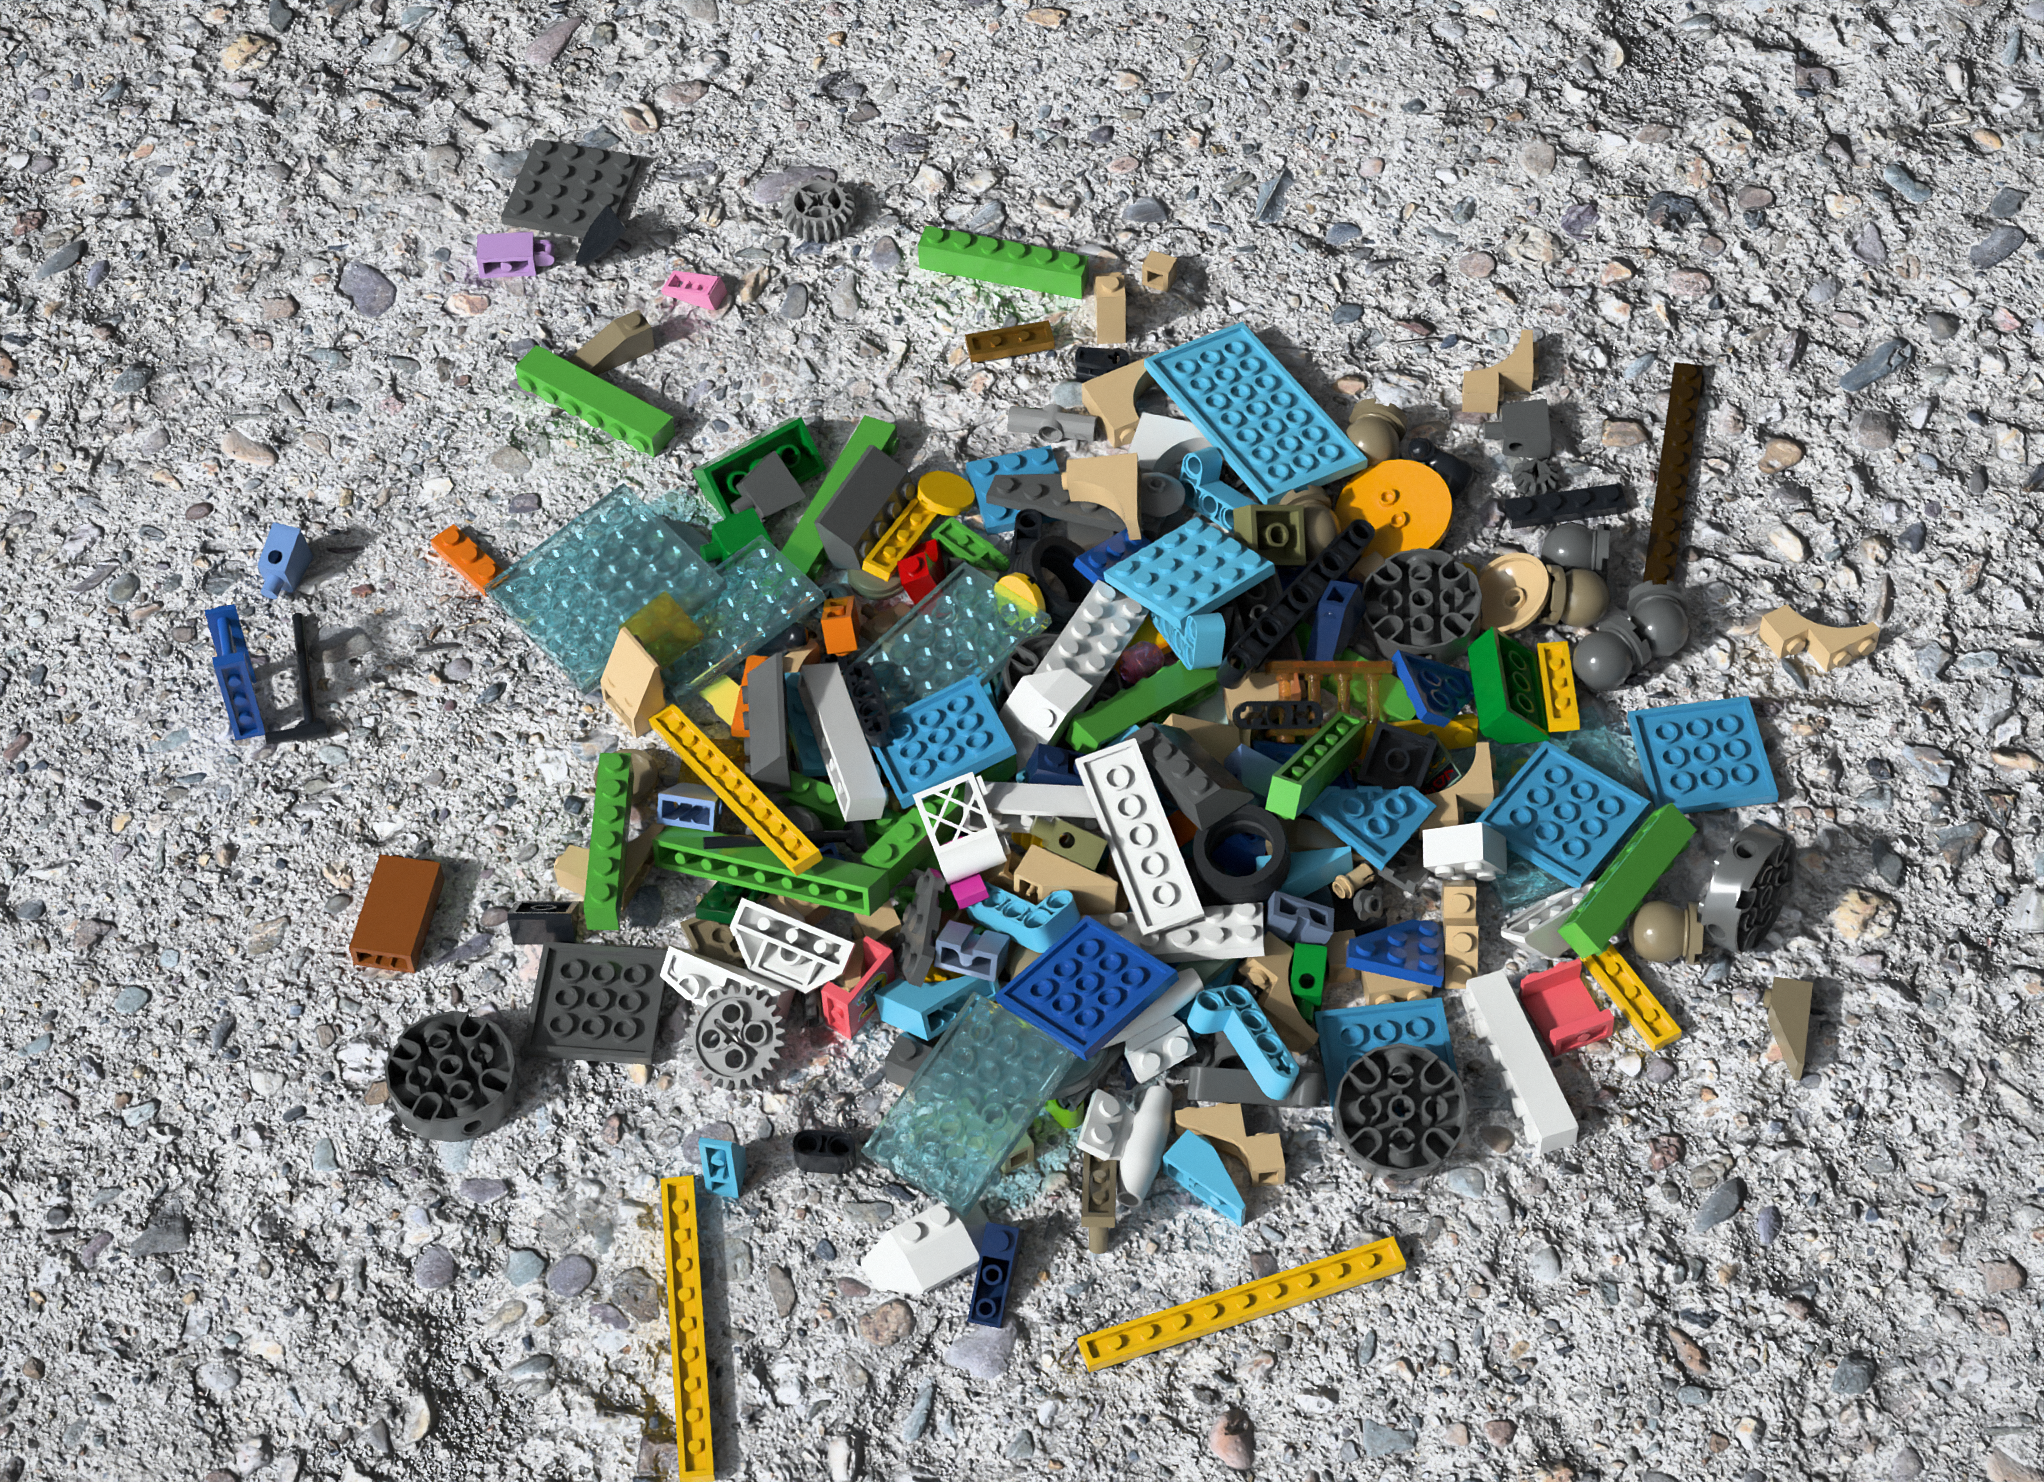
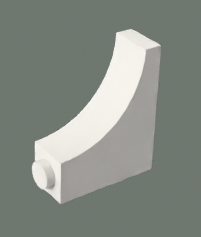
[1128,412,1222,472]

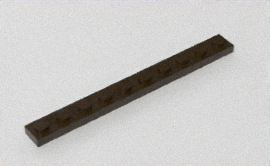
[1643,362,1703,585]

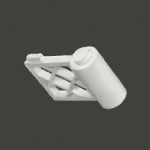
[913,772,1011,885]

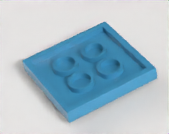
[966,445,1061,536]

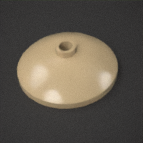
[1477,553,1551,634]

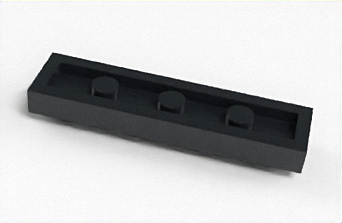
[1504,483,1628,529]

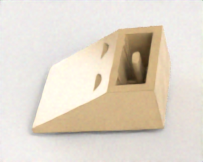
[600,627,668,738]
[1014,844,1118,916]

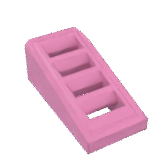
[661,270,727,310]

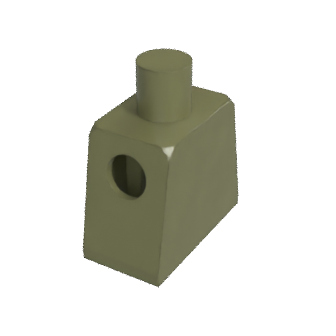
[1029,816,1108,871]

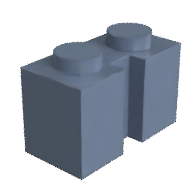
[1263,891,1334,946]
[934,920,1010,982]

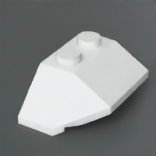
[998,668,1094,780]
[1501,880,1596,959]
[730,898,856,994]
[861,1199,990,1294]

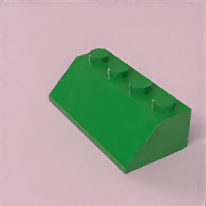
[692,417,826,519]
[1467,626,1551,745]

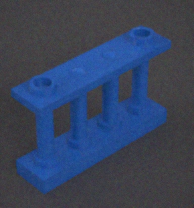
[205,604,266,741]

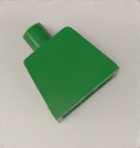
[700,507,775,573]
[1290,943,1328,1025]

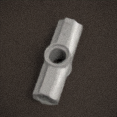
[1007,404,1097,443]

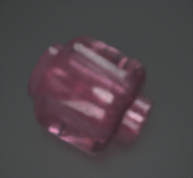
[1119,641,1164,685]

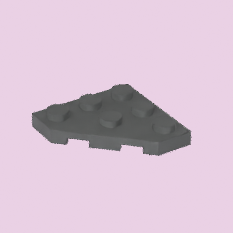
[890,867,946,988]

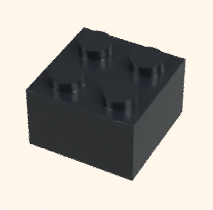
[1357,720,1439,794]

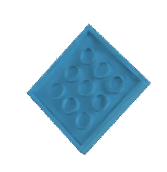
[872,673,1017,809]
[1627,696,1779,814]
[1475,740,1650,888]
[1313,997,1459,1129]

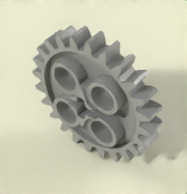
[684,985,789,1091]

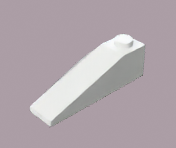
[660,946,796,1050]

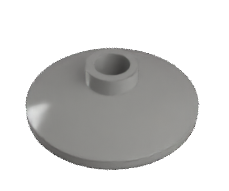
[1141,472,1185,517]

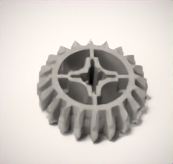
[781,176,857,244]

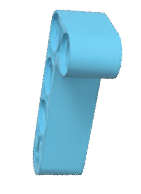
[1178,447,1259,534]
[1149,610,1225,670]
[965,880,1082,953]
[1187,985,1299,1100]

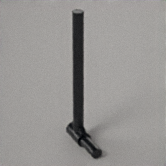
[265,613,328,745]
[703,820,869,853]

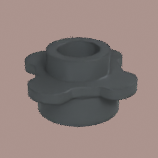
[1353,887,1383,921]

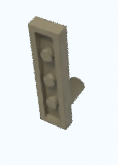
[1081,1151,1117,1254]

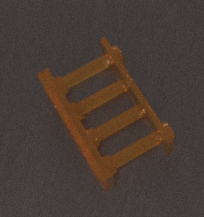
[1265,661,1392,743]

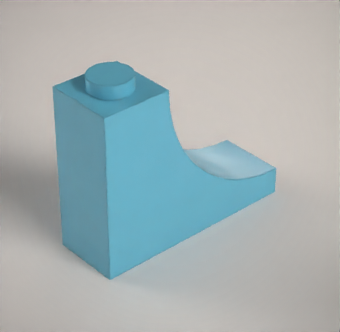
[874,975,1000,1041]

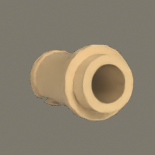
[1332,863,1374,899]

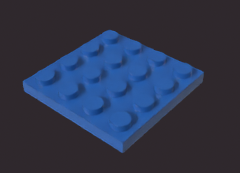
[995,915,1179,1062]

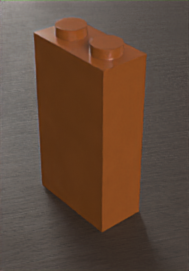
[349,854,445,974]

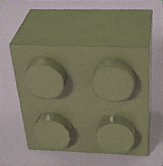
[1233,504,1306,569]

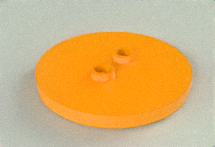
[1335,459,1454,559]

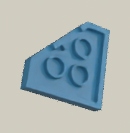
[1306,786,1437,871]

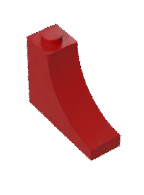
[897,538,955,622]

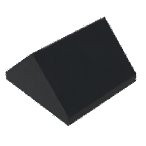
[507,901,579,945]

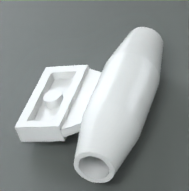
[1101,968,1204,1083]
[1076,1086,1173,1208]

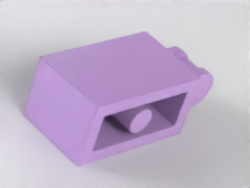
[476,232,555,278]

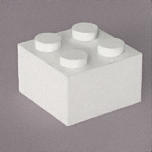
[1423,822,1507,881]

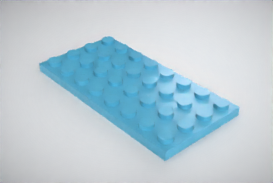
[1144,322,1368,505]

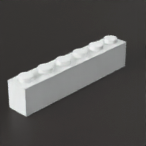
[797,663,889,822]
[963,781,1157,837]
[1462,969,1579,1155]

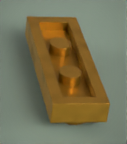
[965,320,1055,363]

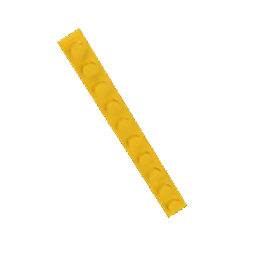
[648,703,823,876]
[660,1175,715,1482]
[1077,1236,1406,1373]

